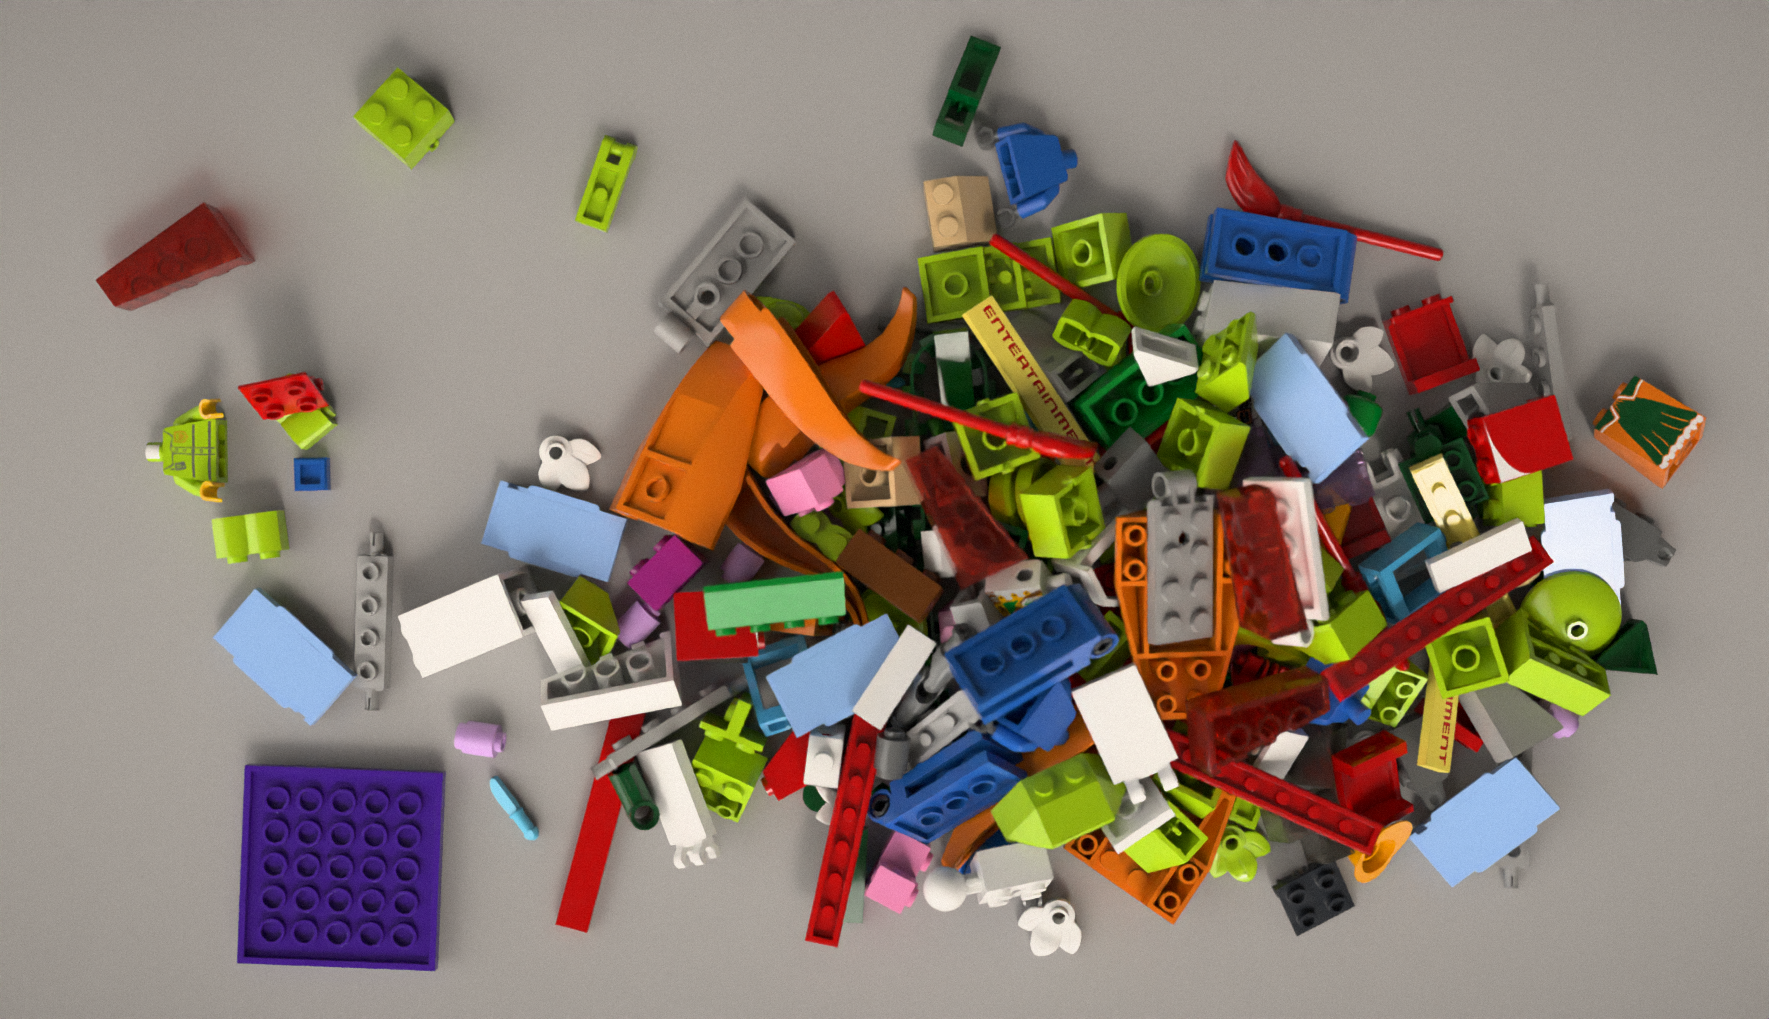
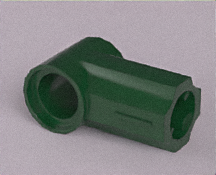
[607,761,660,831]

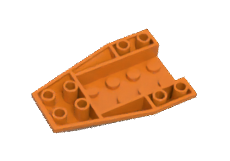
[609,341,763,550]
[1114,509,1253,720]
[1063,711,1245,925]

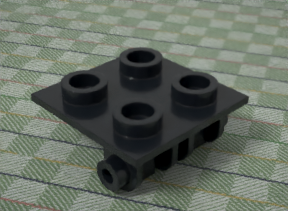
[1271,856,1355,936]

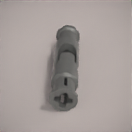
[888,623,978,733]

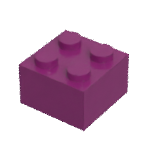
[627,534,710,611]

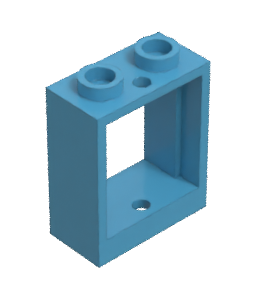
[1358,522,1449,625]
[741,634,809,737]

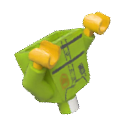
[145,398,228,502]

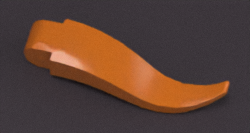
[747,287,917,479]
[719,290,902,471]
[725,465,869,627]
[941,704,1100,870]

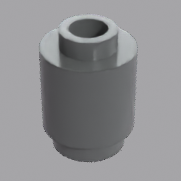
[873,727,911,780]

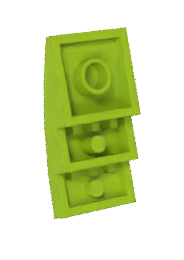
[917,237,1062,324]

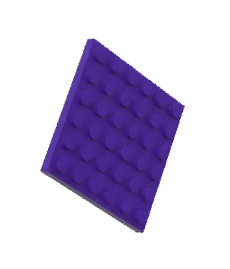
[237,763,446,971]

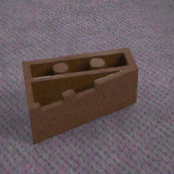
[835,529,945,625]

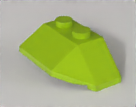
[991,753,1127,849]

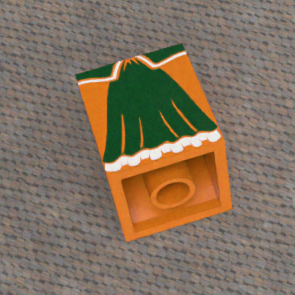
[1592,376,1707,489]

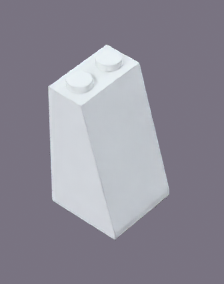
[1192,280,1341,367]
[398,565,538,678]

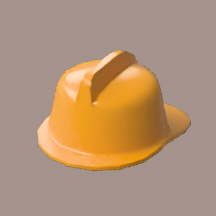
[1345,820,1413,883]

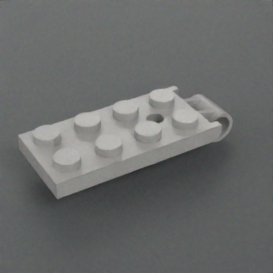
[654,199,797,354]
[1147,469,1213,645]

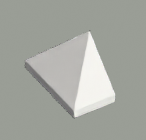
[1132,326,1199,386]

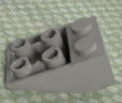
[1010,310,1107,404]

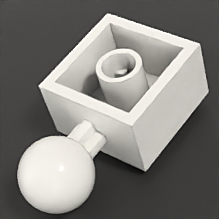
[923,843,1054,911]

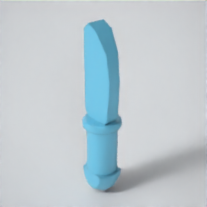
[490,776,539,841]

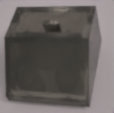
[1283,717,1348,789]

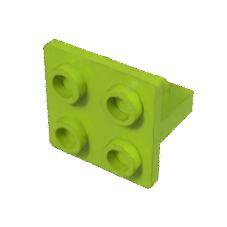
[699,691,769,754]

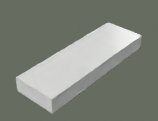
[1425,518,1532,593]
[520,591,591,673]
[852,625,937,730]

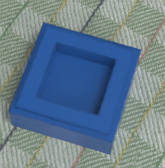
[294,457,331,491]

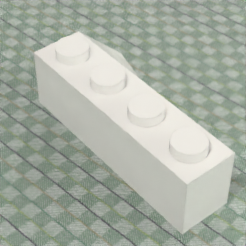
[541,630,682,730]

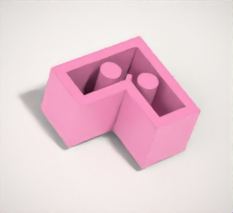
[766,448,845,517]
[864,830,934,914]

